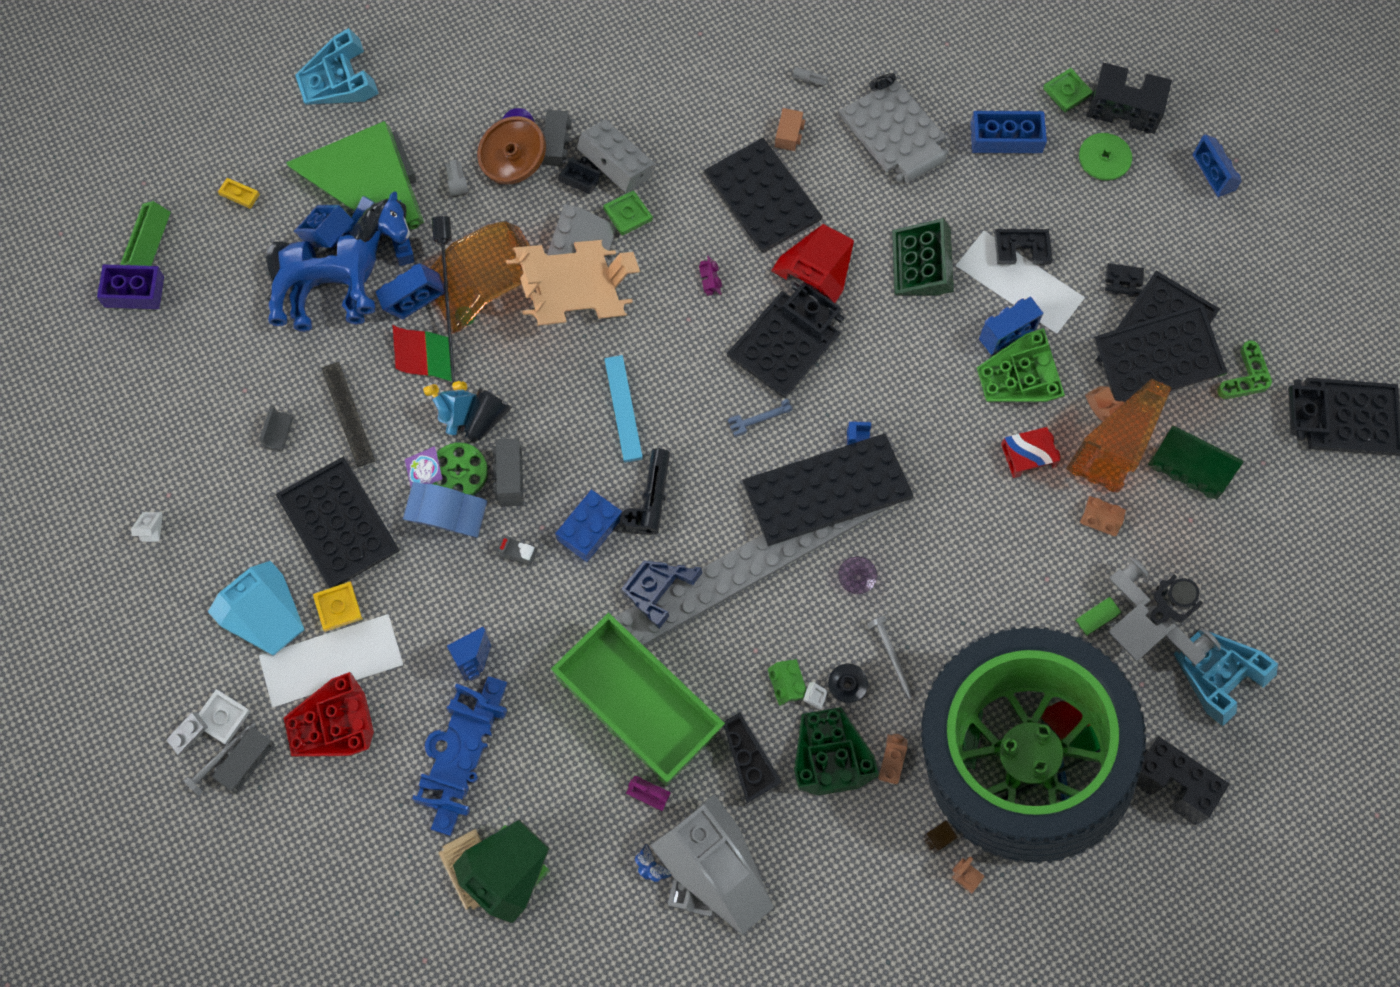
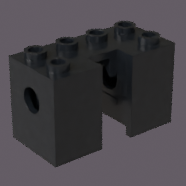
[1086,62,1172,134]
[1136,736,1230,825]

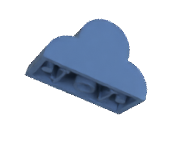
[403,482,487,538]

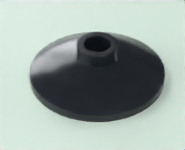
[828,664,868,703]

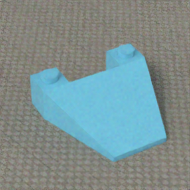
[295,28,379,105]
[1174,632,1278,726]

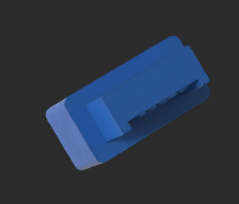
[391,238,415,266]

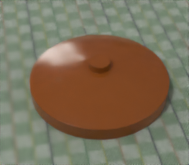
[477,116,546,185]

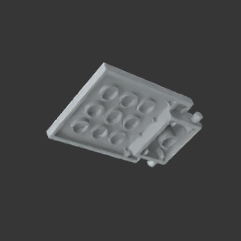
[838,80,949,183]

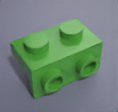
[768,659,807,706]

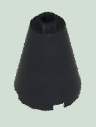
[464,388,512,442]

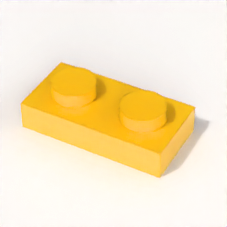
[218,178,260,209]

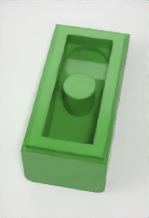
[1075,597,1121,636]

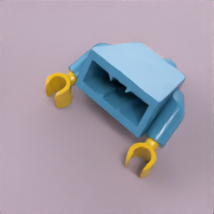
[423,381,476,435]

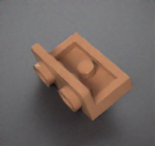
[1080,496,1126,536]

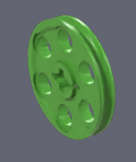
[433,443,488,496]

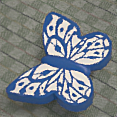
[635,844,672,882]

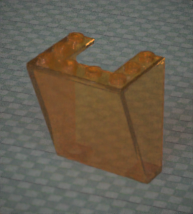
[1066,379,1172,493]

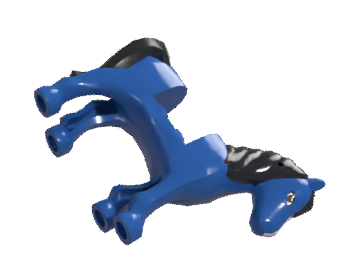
[266,191,410,332]

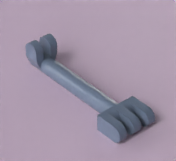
[727,399,793,437]

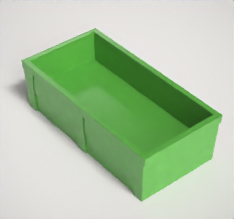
[551,612,725,787]

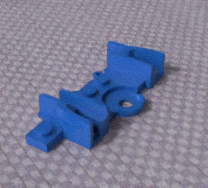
[412,676,508,837]

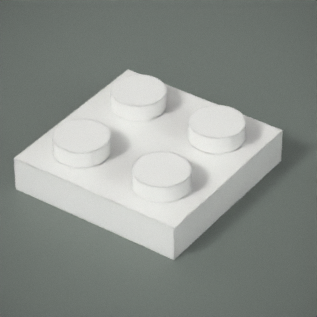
[199,689,251,745]

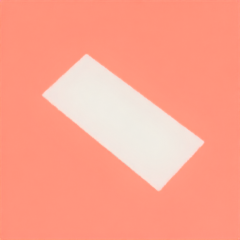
[956,231,1085,334]
[259,614,403,707]

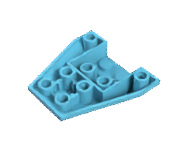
[208,561,305,656]

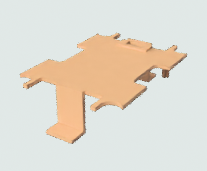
[506,240,640,326]

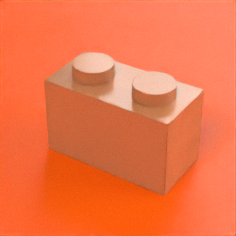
[775,108,806,151]

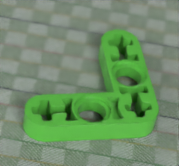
[1217,340,1272,399]

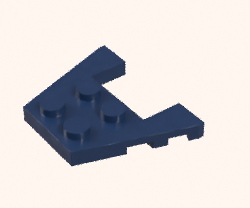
[621,560,703,629]

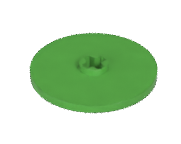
[1079,133,1132,181]

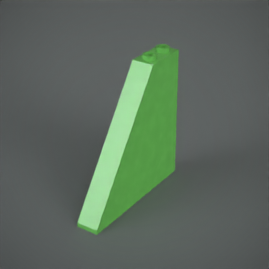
[286,121,424,230]

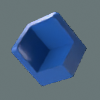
[847,421,871,445]

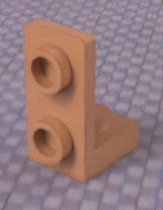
[952,856,985,894]

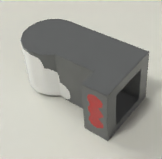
[497,535,537,565]

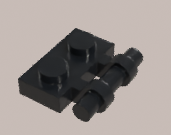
[1105,263,1144,297]

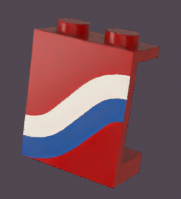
[1001,427,1061,478]

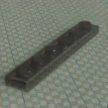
[321,362,376,468]

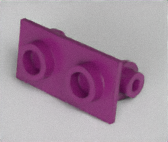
[699,256,722,296]
[626,775,671,811]

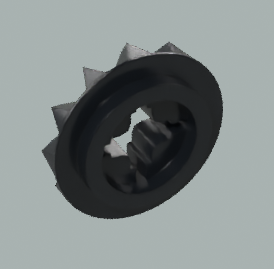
[869,73,897,90]

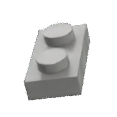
[166,712,208,755]

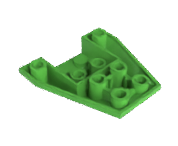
[977,328,1065,402]

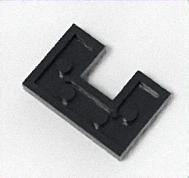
[994,229,1053,264]

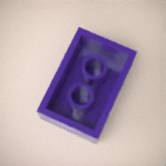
[97,264,165,309]

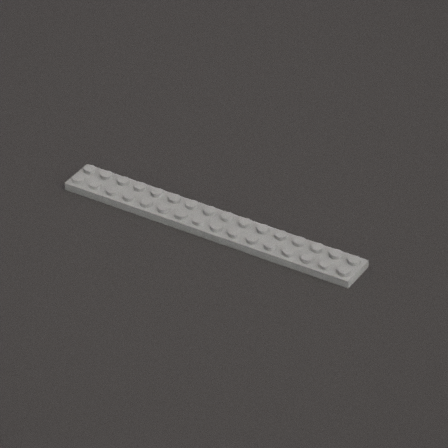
[614,504,896,646]

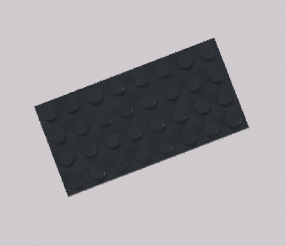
[742,433,913,546]

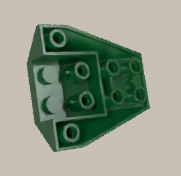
[794,707,879,796]
[453,819,550,923]

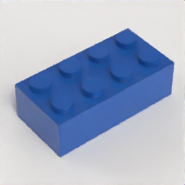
[970,111,1047,153]

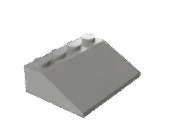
[547,204,617,260]

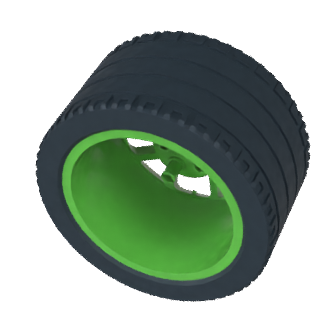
[921,626,1146,864]

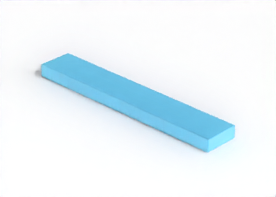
[604,355,643,463]

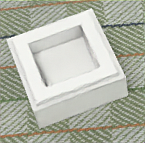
[803,682,828,709]

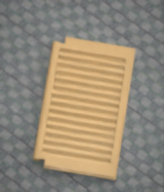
[439,829,482,910]

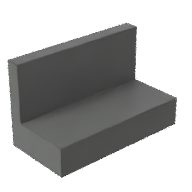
[259,405,294,452]

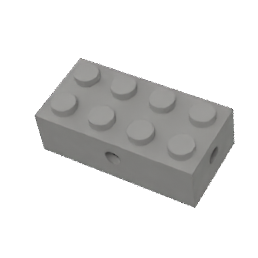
[577,119,655,192]

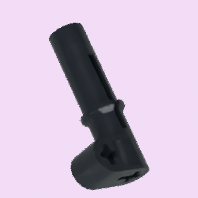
[621,448,670,535]

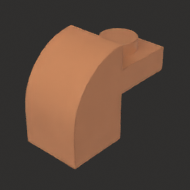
[1085,386,1127,422]

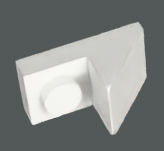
[131,512,162,542]

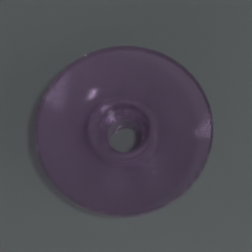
[838,556,877,594]

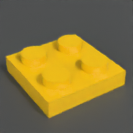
[313,581,363,632]

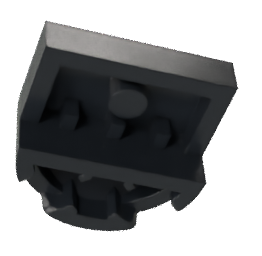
[558,156,601,194]

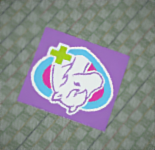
[405,446,442,486]

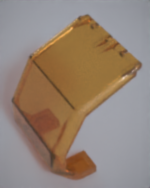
[430,221,530,333]

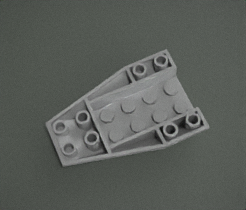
[650,794,774,934]

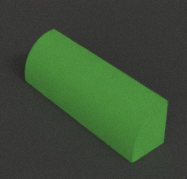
[120,201,171,266]

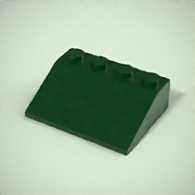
[892,218,954,296]
[1147,425,1244,500]

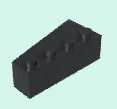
[724,712,783,806]

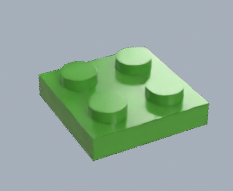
[1043,68,1093,113]
[603,190,653,236]

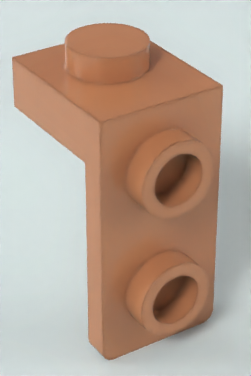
[878,734,907,784]

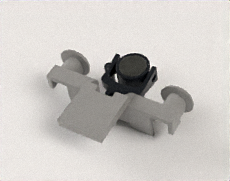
[1108,556,1221,667]

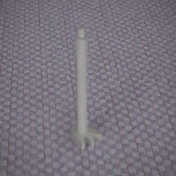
[867,616,912,698]
[183,722,256,796]

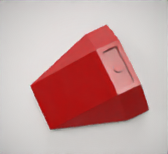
[771,224,854,304]
[283,672,374,757]

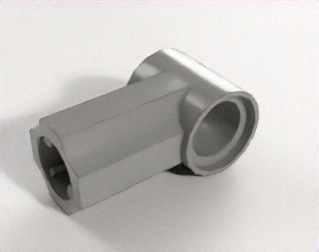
[446,160,468,196]

